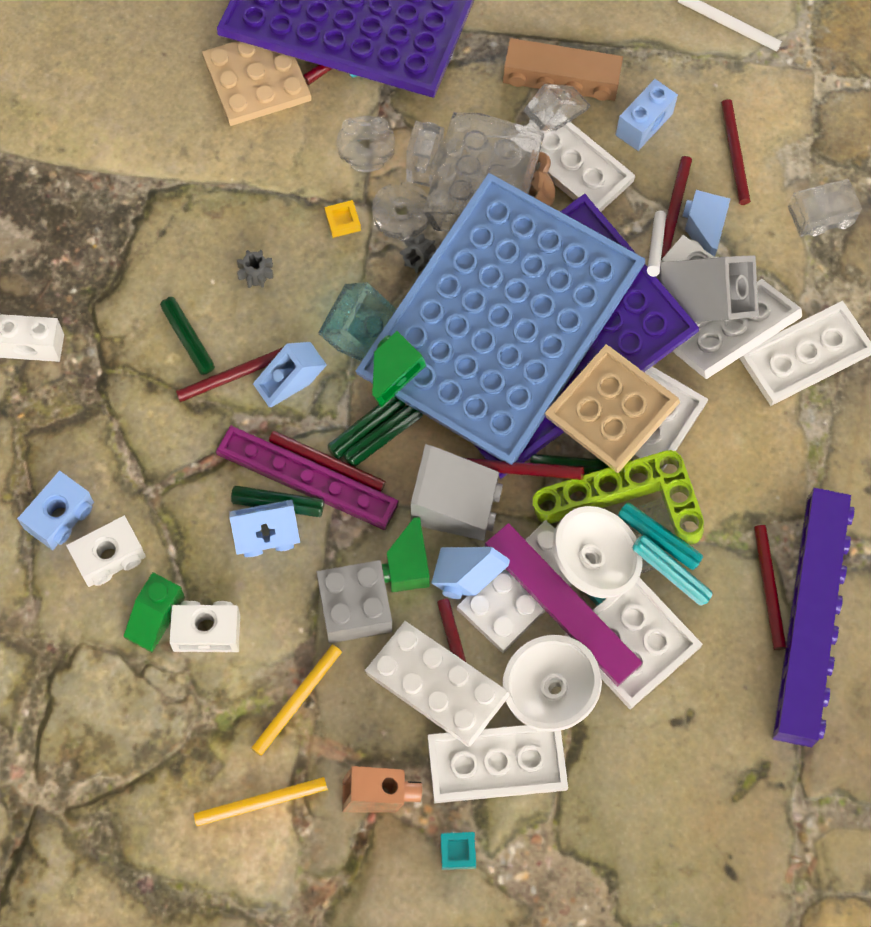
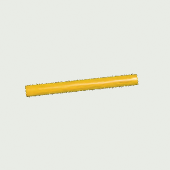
[251,644,342,756]
[194,777,328,826]

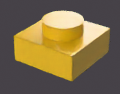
[324,200,361,238]

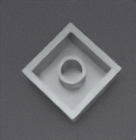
[316,560,392,644]

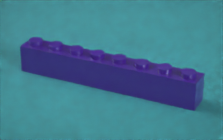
[772,488,855,748]

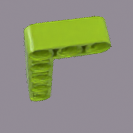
[532,450,704,545]

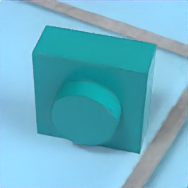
[440,832,476,870]

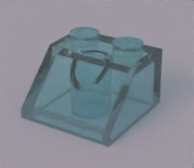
[318,282,397,361]

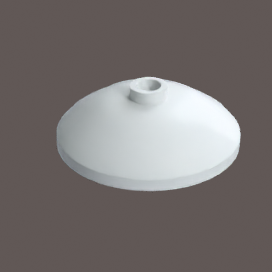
[553,506,642,598]
[503,635,602,731]

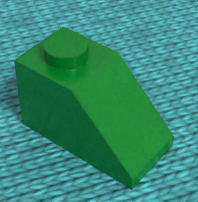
[372,331,427,408]
[381,517,430,593]
[123,572,185,653]

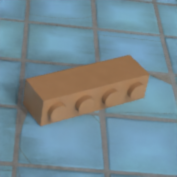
[503,38,623,101]

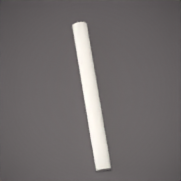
[677,0,782,52]
[647,210,666,277]

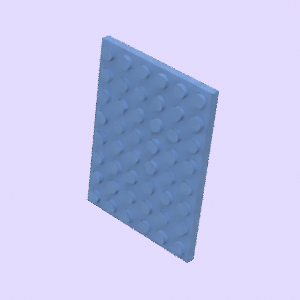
[356,173,645,465]

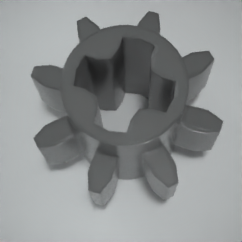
[400,234,436,273]
[237,250,273,288]

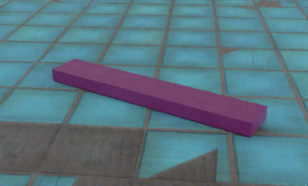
[216,425,399,530]
[484,523,643,687]

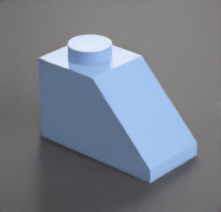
[682,190,730,257]
[253,342,327,407]
[431,547,510,599]

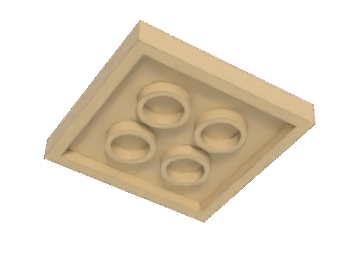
[202,41,311,126]
[545,344,680,473]

